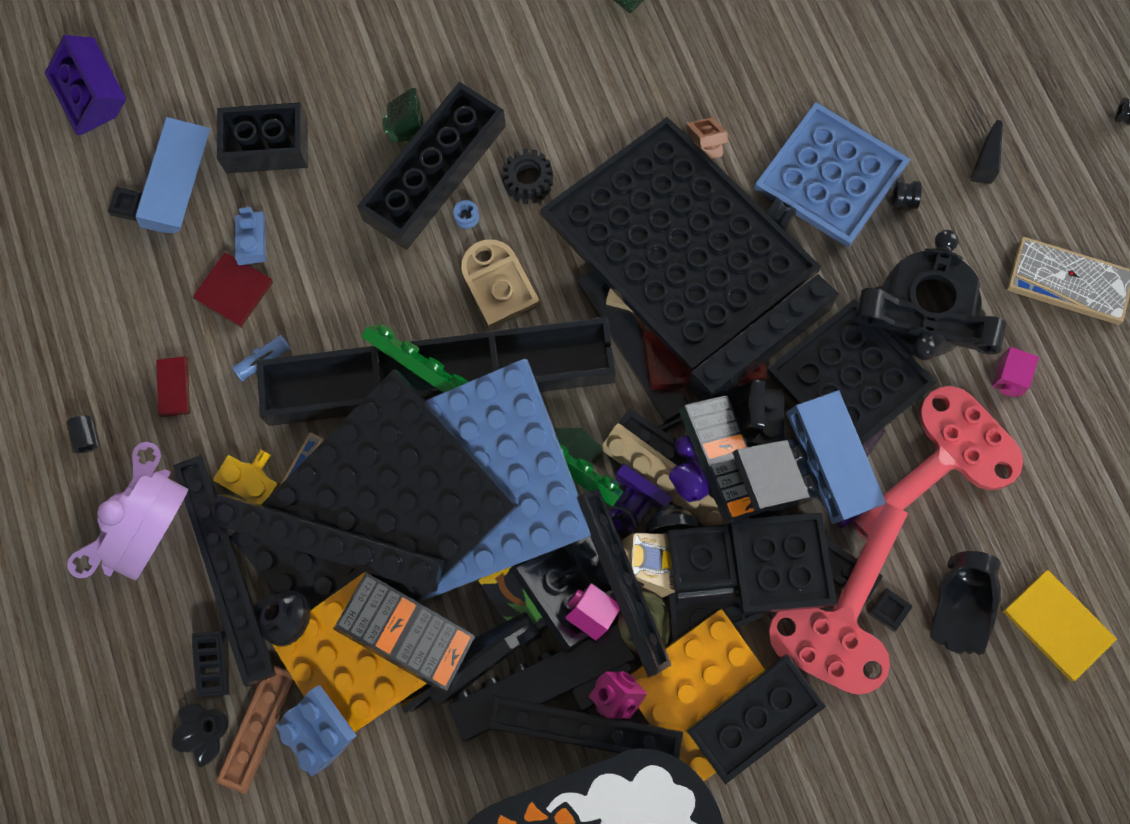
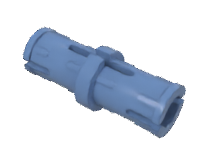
[232,335,291,382]

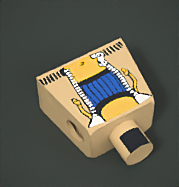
[621,533,674,598]

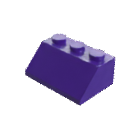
[45,35,126,135]

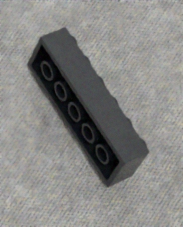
[357,82,506,250]

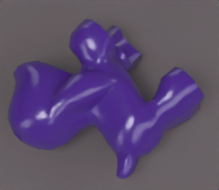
[669,436,710,502]

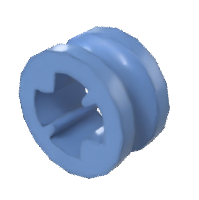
[453,200,479,229]

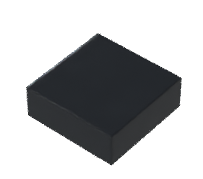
[108,187,143,221]
[868,588,913,632]

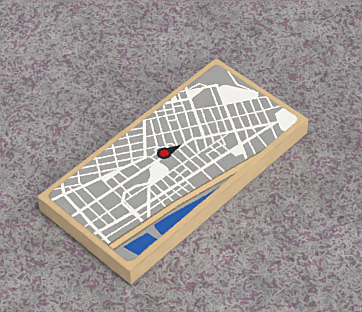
[1006,237,1130,325]

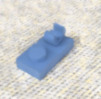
[235,207,267,265]

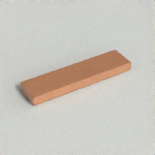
[216,664,295,794]

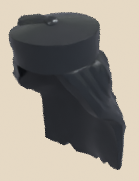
[930,551,1001,655]

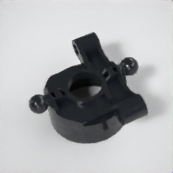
[855,230,1006,360]

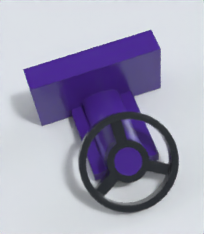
[607,464,673,539]

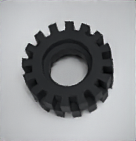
[502,149,553,204]

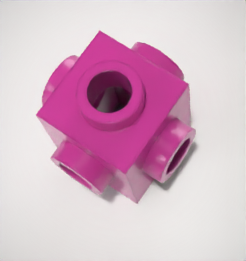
[589,671,647,719]

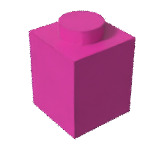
[992,347,1039,397]
[565,583,620,641]

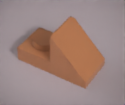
[686,117,728,159]

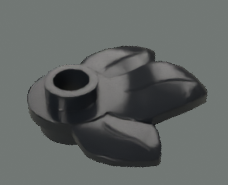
[172,703,229,767]

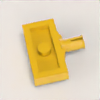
[213,449,280,505]

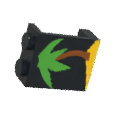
[478,558,549,647]

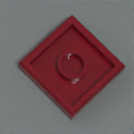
[193,252,273,327]

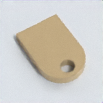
[461,239,540,329]

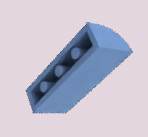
[135,117,210,233]
[786,390,886,524]

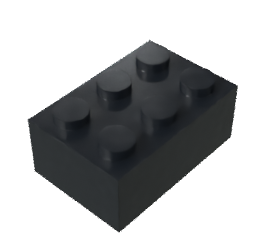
[217,102,308,174]

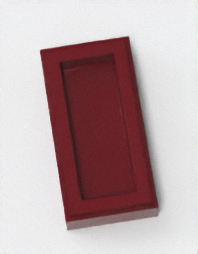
[156,356,190,417]

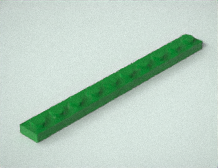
[361,324,624,507]

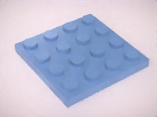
[754,102,910,248]

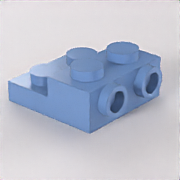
[275,685,357,777]

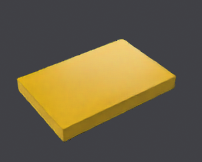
[1002,570,1117,682]

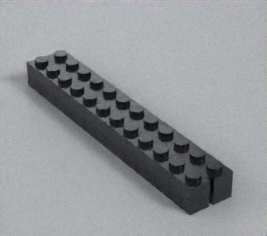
[257,317,616,426]

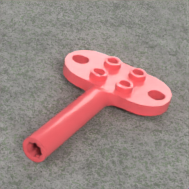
[852,386,1023,540]
[769,502,908,695]

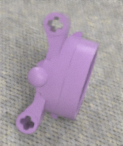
[67,442,189,581]

